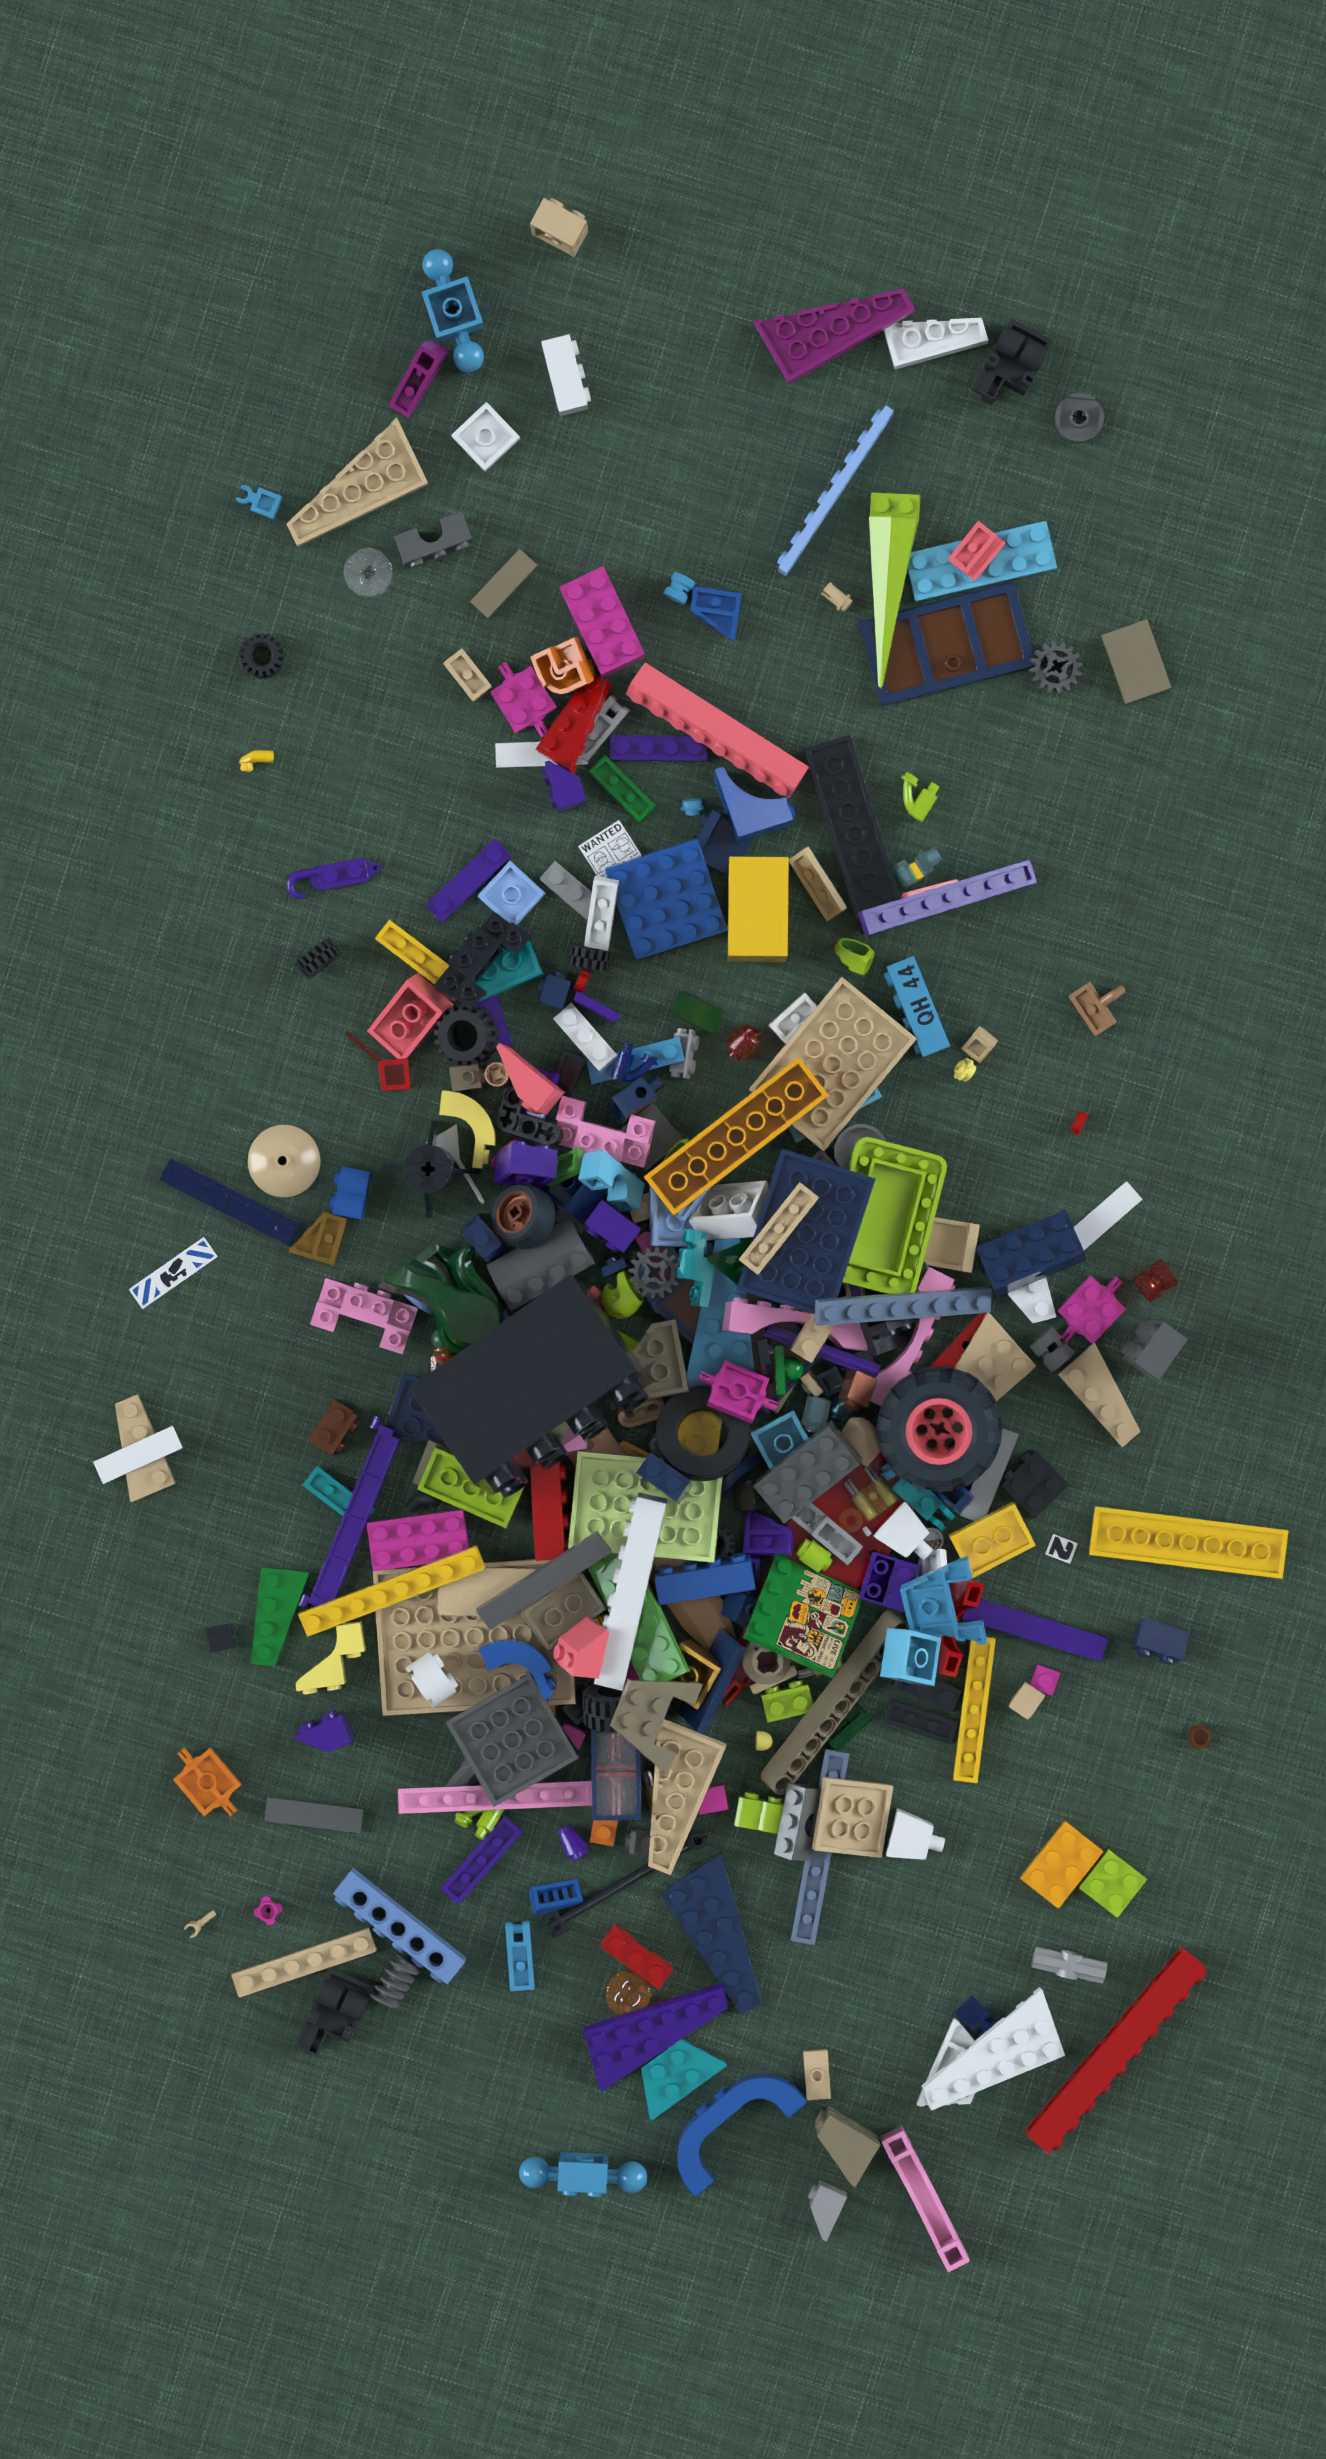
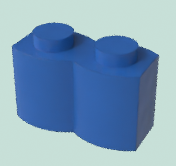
[329,1166,372,1220]

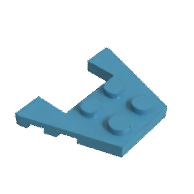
[900,1556,987,1645]

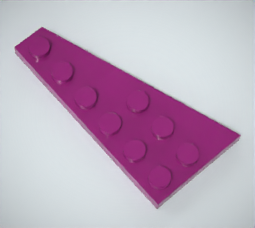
[753,289,916,384]

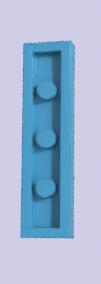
[586,1037,685,1084]

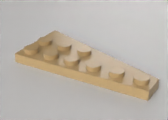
[287,417,429,547]
[648,1719,726,1875]

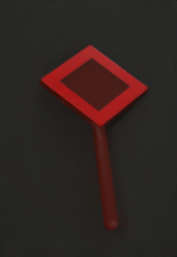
[345,1031,412,1091]

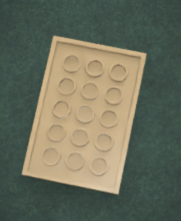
[749,977,917,1151]

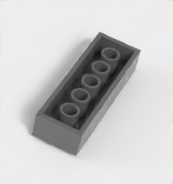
[1121,1319,1188,1380]

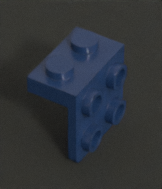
[692,810,753,876]

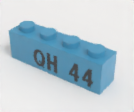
[884,956,950,1058]

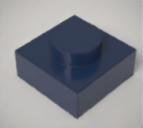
[601,1256,627,1277]

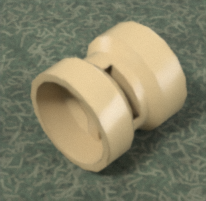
[485,1062,509,1087]

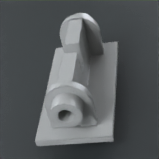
[669,1028,699,1079]

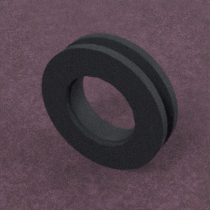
[656,1386,749,1481]

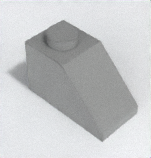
[808,2180,847,2241]

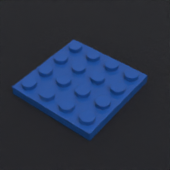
[605,838,728,960]

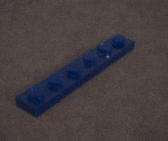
[160,1159,300,1246]

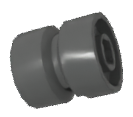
[1029,1327,1075,1373]

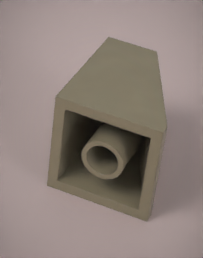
[815,2106,880,2187]

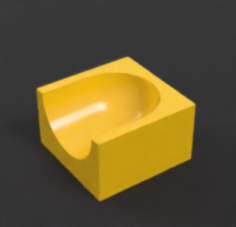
[728,857,789,962]

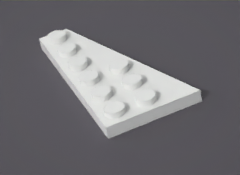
[922,1987,1065,2110]

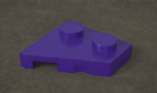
[743,1508,794,1556]

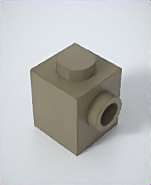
[449,1063,486,1092]

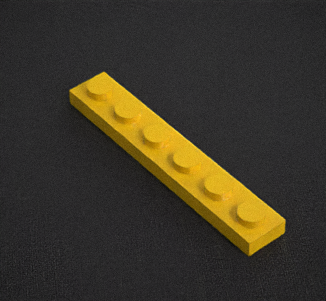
[953,1637,996,1783]

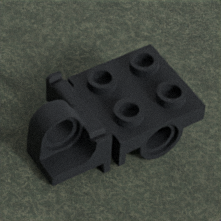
[972,318,1053,406]
[295,1968,374,2056]

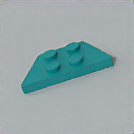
[641,2039,727,2121]

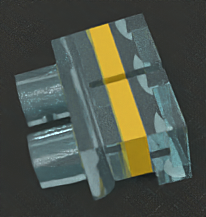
[893,847,942,890]

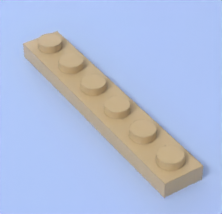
[231,1927,377,1998]

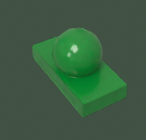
[773,1344,804,1395]

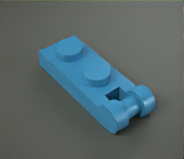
[505,1921,535,1991]

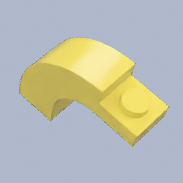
[439,1090,496,1169]

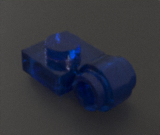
[955,1995,997,2035]

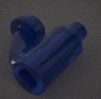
[610,1042,658,1083]

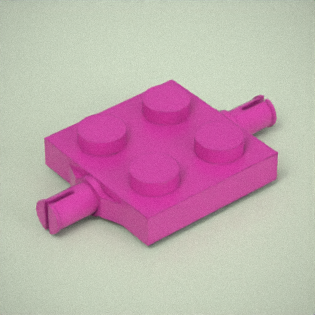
[490,662,557,738]
[1056,1275,1126,1344]
[698,1360,779,1424]

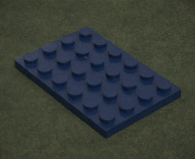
[737,1149,876,1314]

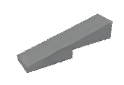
[960,1428,1019,1521]
[792,1503,863,1565]

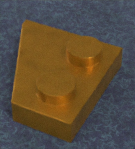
[289,1212,348,1265]

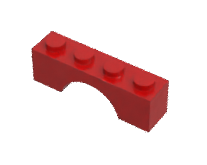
[936,1580,985,1677]

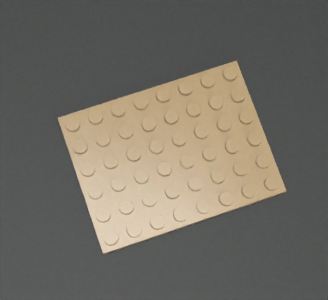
[373,1559,576,1716]

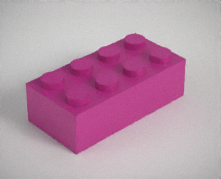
[560,566,645,678]
[367,1509,470,1571]

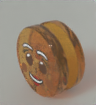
[606,1969,651,2015]

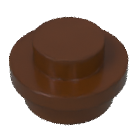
[1187,1724,1212,1749]

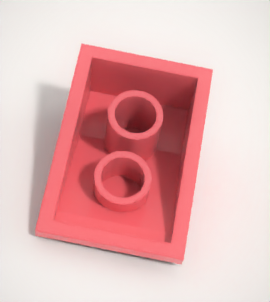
[367,973,454,1059]
[496,1043,565,1115]

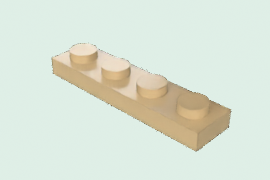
[739,1182,819,1275]

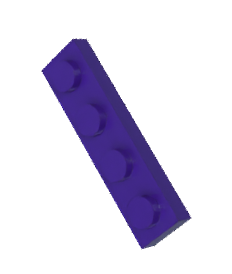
[610,735,707,762]
[440,1815,523,1905]

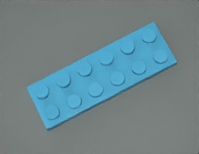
[907,521,1057,602]

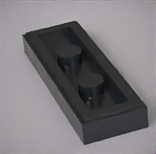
[882,1698,959,1745]

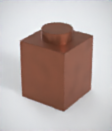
[838,1371,878,1410]

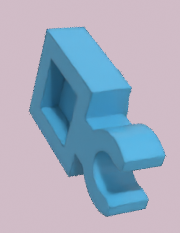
[236,485,282,520]

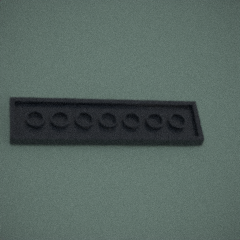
[804,735,901,935]

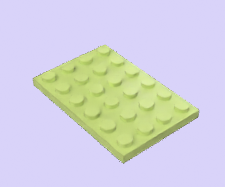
[568,1451,722,1563]

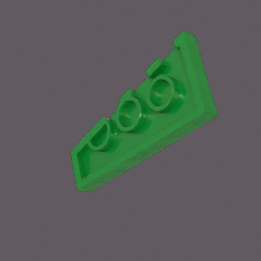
[251,1567,310,1666]

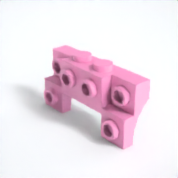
[553,1096,656,1168]
[310,1278,419,1354]

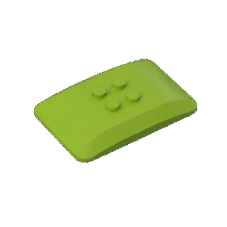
[843,1137,947,1294]

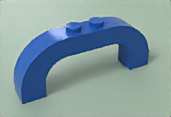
[677,2073,807,2197]

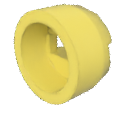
[755,1731,773,1751]

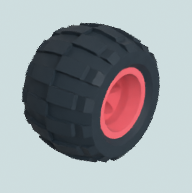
[877,1366,1003,1492]

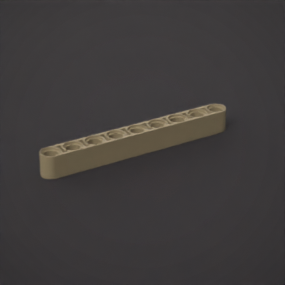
[761,1610,909,1795]

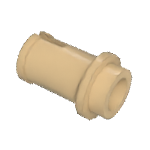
[821,582,853,612]

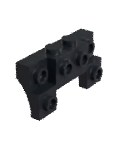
[434,912,532,1013]

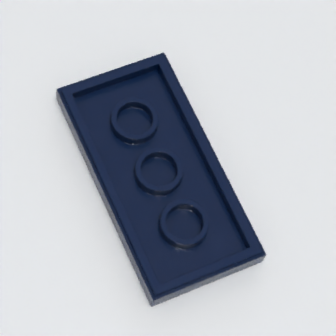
[677,1627,747,1734]

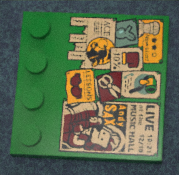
[743,1556,862,1678]

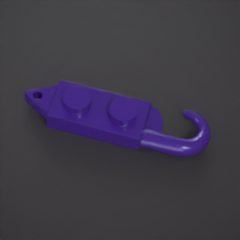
[287,857,382,899]

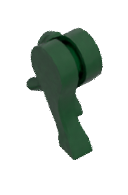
[378,1242,503,1354]

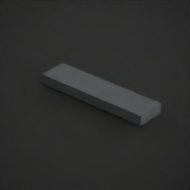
[264,1796,364,1833]

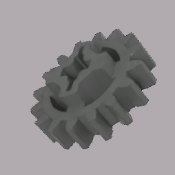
[1029,641,1083,694]
[628,1246,679,1299]

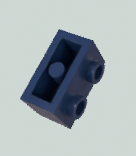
[1131,1618,1190,1665]

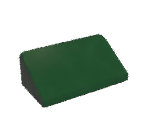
[670,991,724,1034]
[827,1702,872,1751]

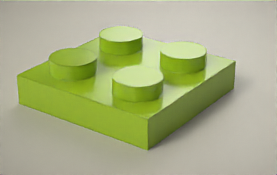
[1078,1849,1147,1918]

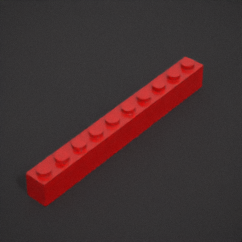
[1025,1946,1207,2154]

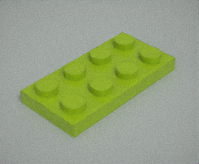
[417,1445,525,1528]

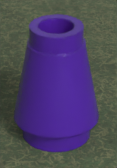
[557,1824,589,1862]

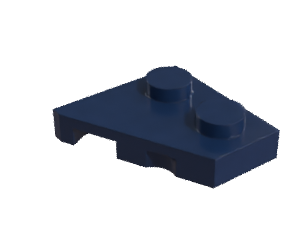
[721,1451,764,1496]

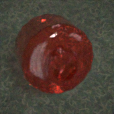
[726,1024,762,1061]

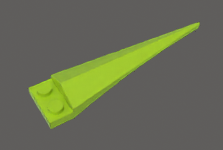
[869,493,921,688]

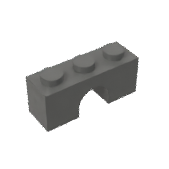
[394,511,473,569]
[774,1783,821,1861]

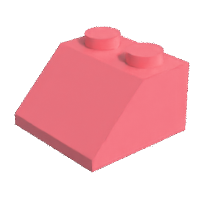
[553,1617,610,1679]

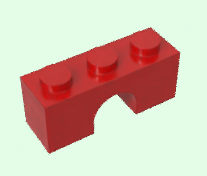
[600,1922,673,1989]

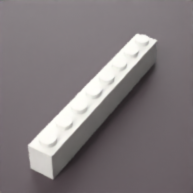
[594,1492,667,1691]

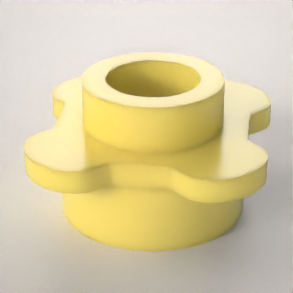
[954,1058,976,1082]

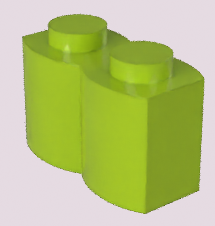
[734,1792,784,1834]

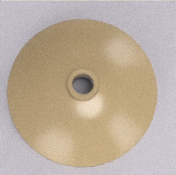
[248,1125,321,1197]

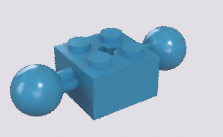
[422,249,484,372]
[519,2152,647,2197]

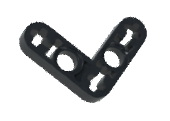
[496,1077,564,1146]

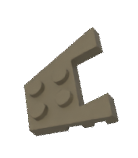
[610,1680,703,1774]

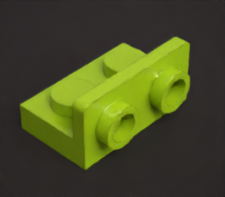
[761,1680,813,1723]

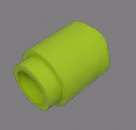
[795,1538,833,1573]

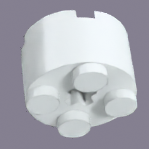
[406,1651,458,1708]

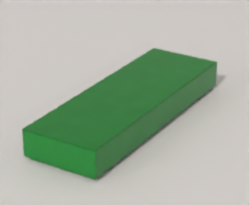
[588,755,656,824]

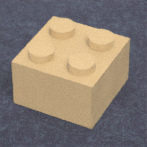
[530,198,588,257]

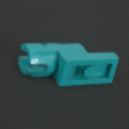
[677,1229,715,1308]

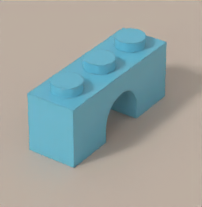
[578,1150,645,1212]

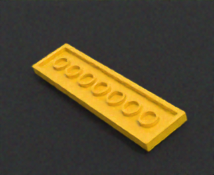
[1089,1506,1288,1579]

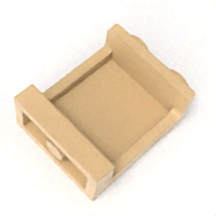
[924,1217,980,1273]

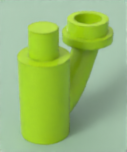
[901,772,940,822]
[455,1809,505,1840]

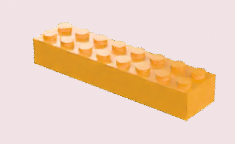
[644,1057,829,1216]

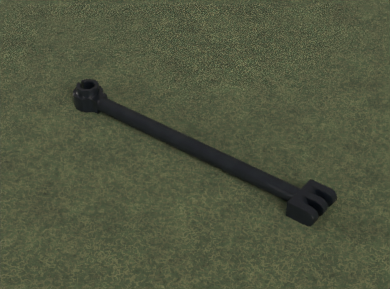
[542,1829,708,1938]

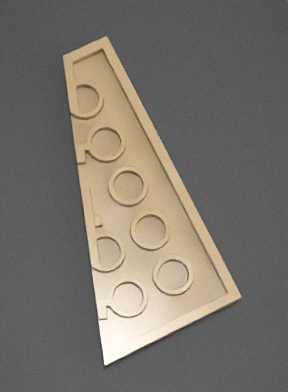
[918,1311,1036,1449]

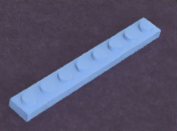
[777,406,894,576]

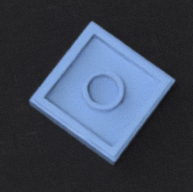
[477,861,546,925]

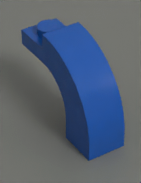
[479,1638,557,1700]

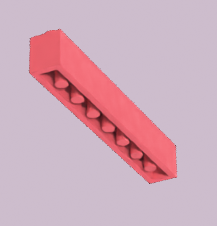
[626,663,809,798]

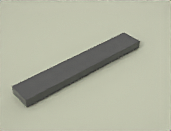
[476,1531,612,1630]

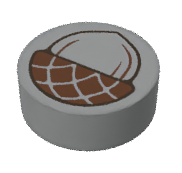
[923,1527,944,1550]

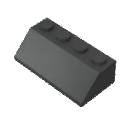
[486,1216,595,1311]

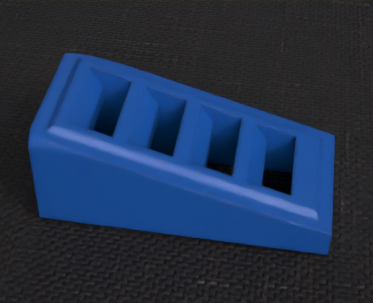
[529,1879,583,1916]

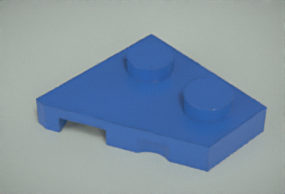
[690,586,742,641]

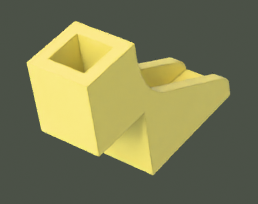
[296,1621,366,1694]

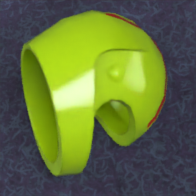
[601,1270,644,1318]

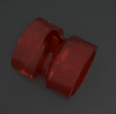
[1132,1259,1178,1303]

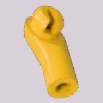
[239,750,274,772]

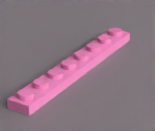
[398,1781,592,1814]

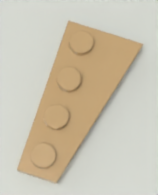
[1058,1342,1141,1447]
[115,1394,176,1502]

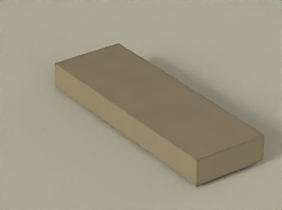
[470,549,538,619]

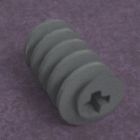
[370,1953,420,2008]

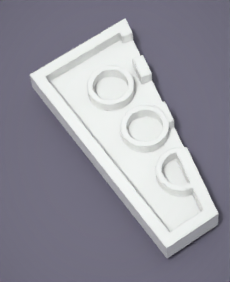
[883,318,988,369]

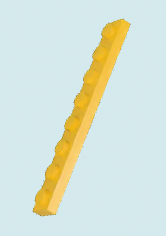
[298,1545,486,1637]

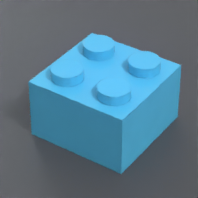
[750,1409,808,1469]
[880,1628,941,1686]

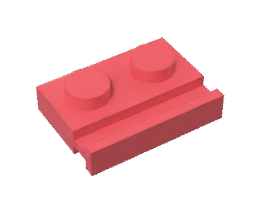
[948,521,1006,582]

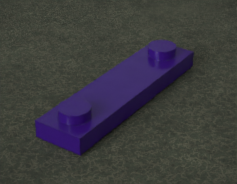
[425,838,512,923]

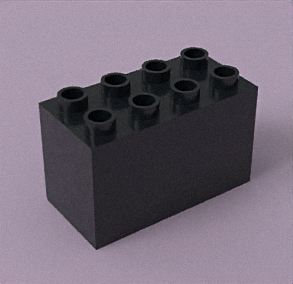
[409,1274,653,1498]

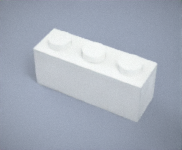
[541,334,591,416]

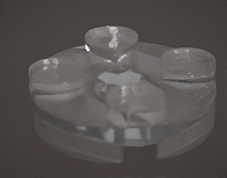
[344,548,393,598]

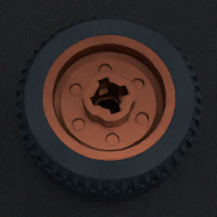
[491,1183,556,1249]

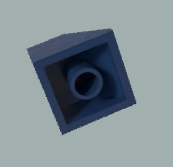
[541,1174,608,1224]

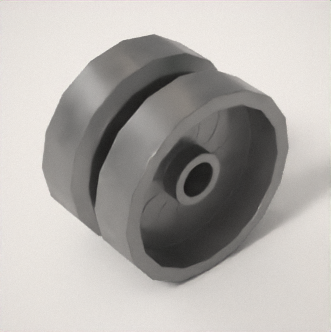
[834,1124,886,1170]

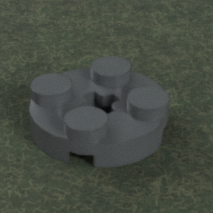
[1055,393,1104,443]

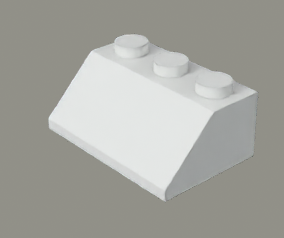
[689,1181,769,1240]

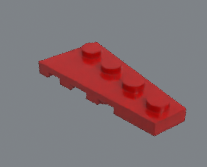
[535,673,612,774]

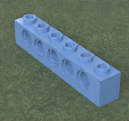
[333,1868,466,1984]

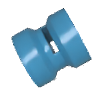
[663,572,695,605]

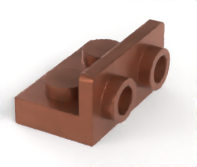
[308,1399,360,1456]

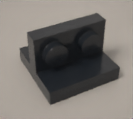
[860,1318,920,1357]

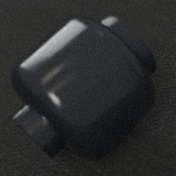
[828,1392,864,1425]

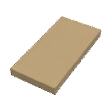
[438,1567,536,1617]

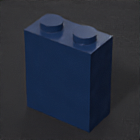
[636,1452,693,1505]

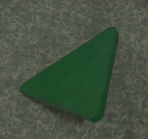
[707,1238,753,1286]

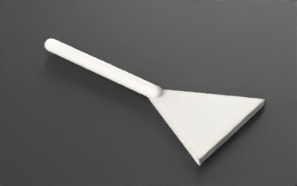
[426,1124,485,1204]

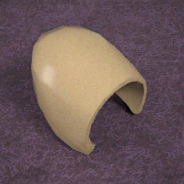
[841,1417,881,1467]

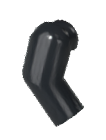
[405,1491,442,1514]

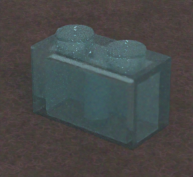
[800,1394,831,1432]

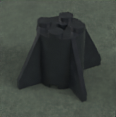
[383,1121,481,1218]

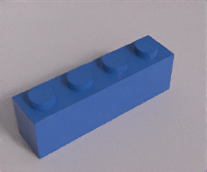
[654,1553,755,1605]

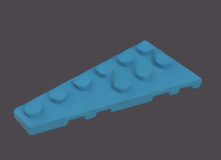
[686,1238,754,1388]

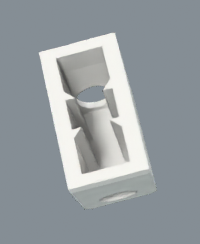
[873,1502,933,1560]
[885,1808,945,1860]

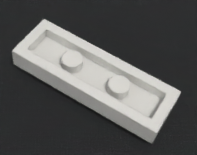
[584,876,619,951]
[553,1003,618,1073]

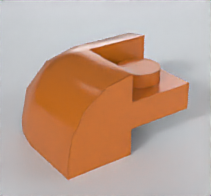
[530,637,595,694]

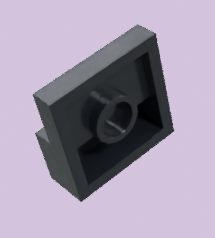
[1000,1450,1069,1518]

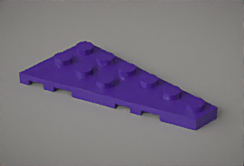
[582,1983,728,2092]

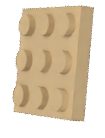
[811,1777,893,1858]

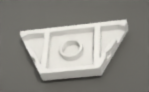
[916,2018,975,2106]

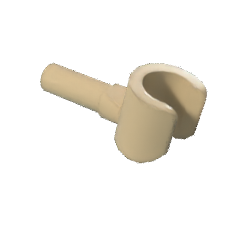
[184,1910,217,1938]

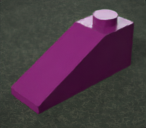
[389,338,450,418]

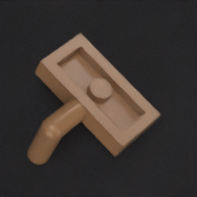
[1068,982,1125,1036]

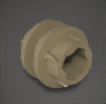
[741,1641,791,1685]

